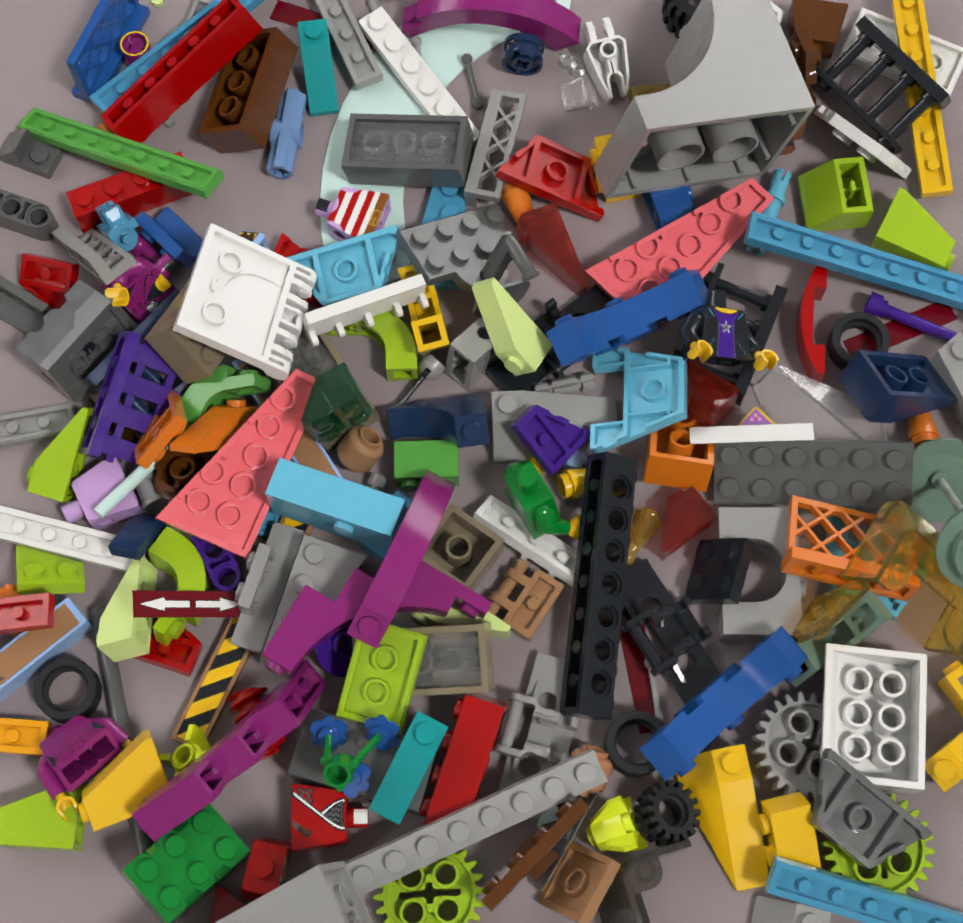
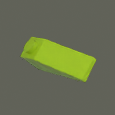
[27,407,94,502]

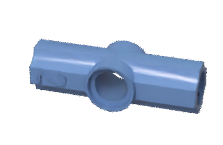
[267,88,307,180]

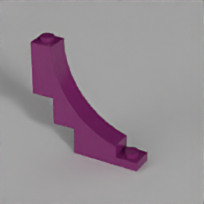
[262,561,493,677]
[132,659,327,842]

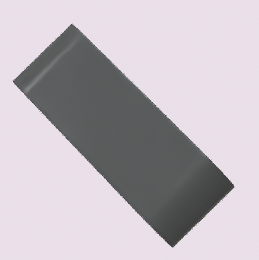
[0,189,59,241]

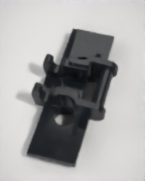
[486,284,613,391]
[622,558,720,704]

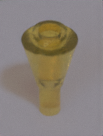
[627,506,663,565]

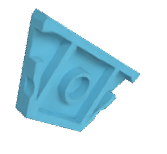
[286,225,400,307]

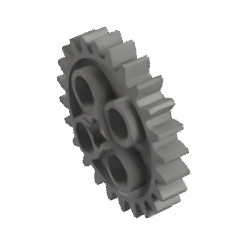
[751,692,823,804]

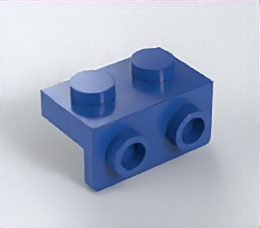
[135,207,203,268]

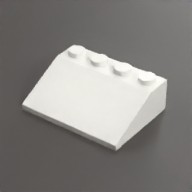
[821,643,927,795]

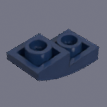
[108,513,170,561]

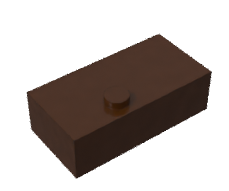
[198,27,298,153]

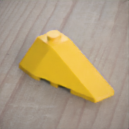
[676,744,769,892]

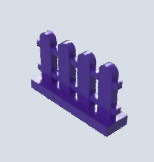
[79,331,182,470]

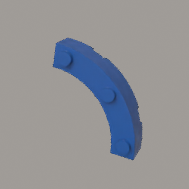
[546,267,709,367]
[639,625,808,781]

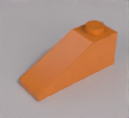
[170,398,259,454]

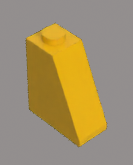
[77,729,168,832]

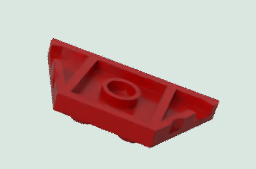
[494,134,604,222]

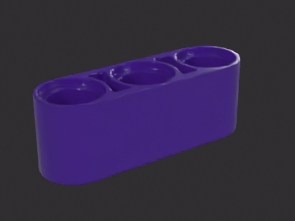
[191,535,245,591]

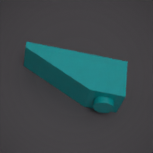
[297,19,339,117]
[369,711,448,825]

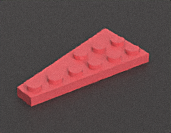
[583,178,775,334]
[154,369,325,559]

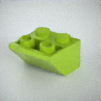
[797,156,874,232]

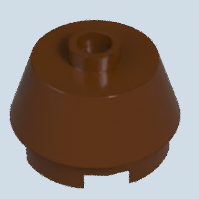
[154,449,212,501]

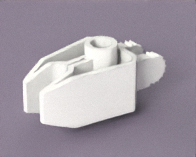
[583,17,630,103]

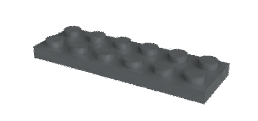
[714,439,914,508]

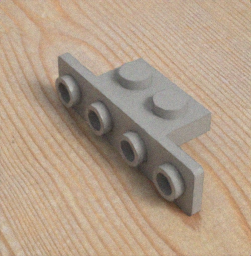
[231,522,304,653]

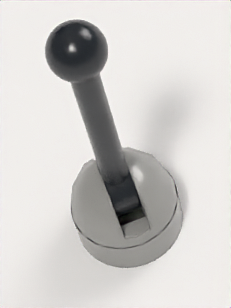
[386,353,445,417]

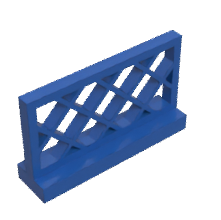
[66,0,151,104]

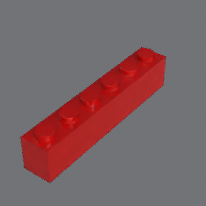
[100,0,263,143]

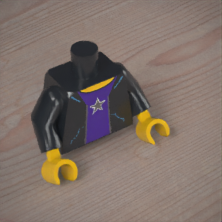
[679,290,779,371]

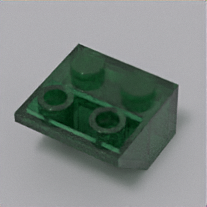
[301,362,375,443]

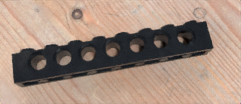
[559,451,638,720]

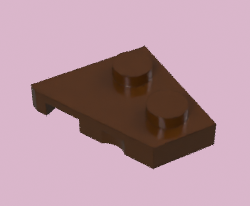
[789,26,817,105]

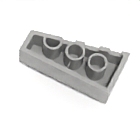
[259,534,366,665]

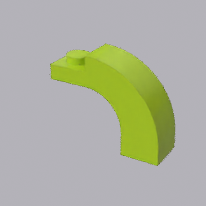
[326,311,418,381]
[148,526,209,647]

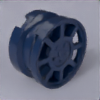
[502,33,545,76]

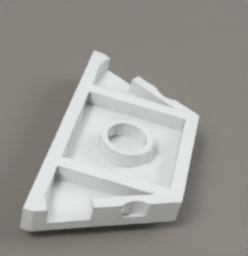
[814,104,913,179]

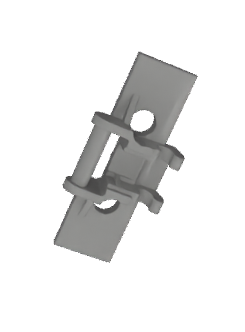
[493,652,580,820]

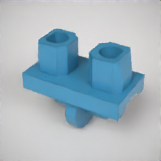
[95,200,139,252]

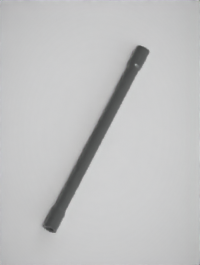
[90,607,153,906]

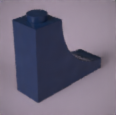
[387,393,490,448]

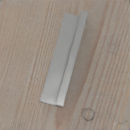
[464,88,527,208]
[51,226,137,286]

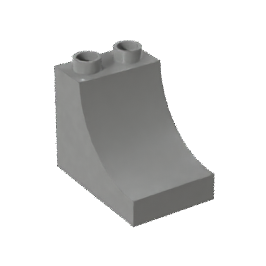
[593,0,815,199]

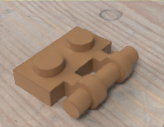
[487,558,565,641]

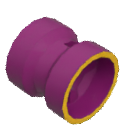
[120,31,151,66]

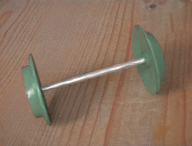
[903,438,963,588]

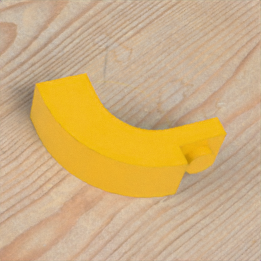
[398,265,450,354]

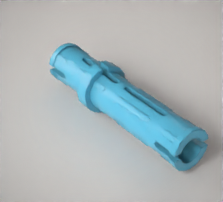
[746,168,792,256]

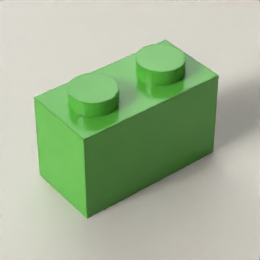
[394,440,459,491]

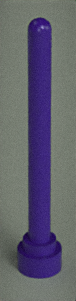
[863,291,957,342]

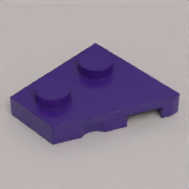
[510,405,590,475]

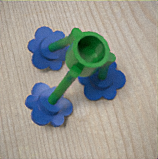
[310,715,400,798]

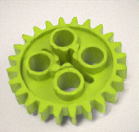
[820,793,935,895]
[373,849,485,923]

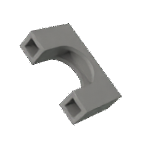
[714,507,808,642]

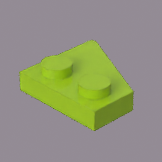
[16,545,85,595]

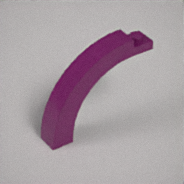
[401,0,581,51]
[346,469,455,648]

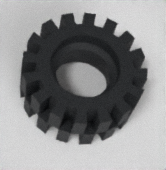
[633,780,701,847]

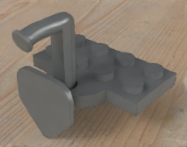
[396,203,540,318]

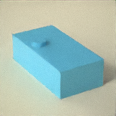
[265,458,407,551]

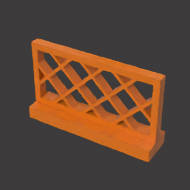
[781,495,920,602]

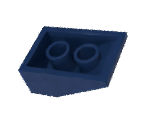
[838,350,958,423]

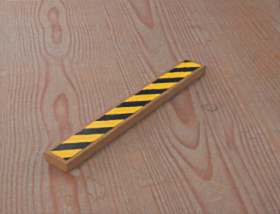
[171,516,314,744]

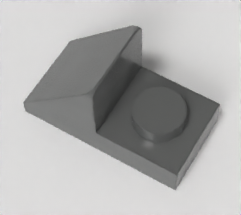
[0,128,63,180]

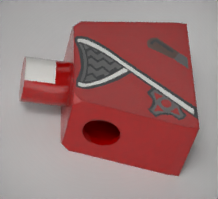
[291,784,369,854]

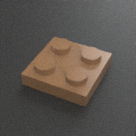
[537,841,621,923]

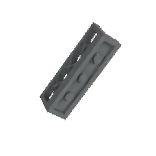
[0,276,51,335]

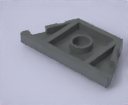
[811,748,932,869]

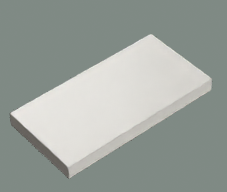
[839,7,963,95]

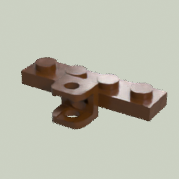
[481,798,590,912]

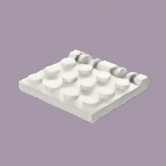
[172,223,317,380]

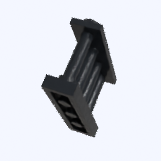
[816,15,951,154]
[673,263,788,406]

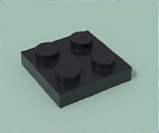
[684,538,755,605]

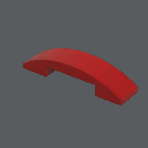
[796,266,827,385]

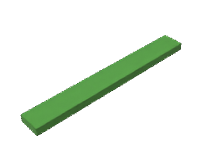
[17,107,224,199]

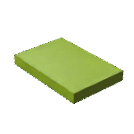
[336,624,429,735]

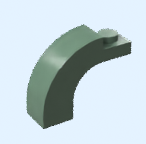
[791,590,893,688]

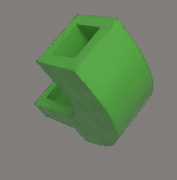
[172,365,271,442]

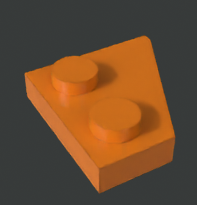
[134,390,187,469]

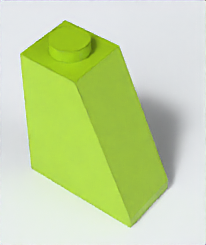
[870,187,956,271]
[0,781,89,852]

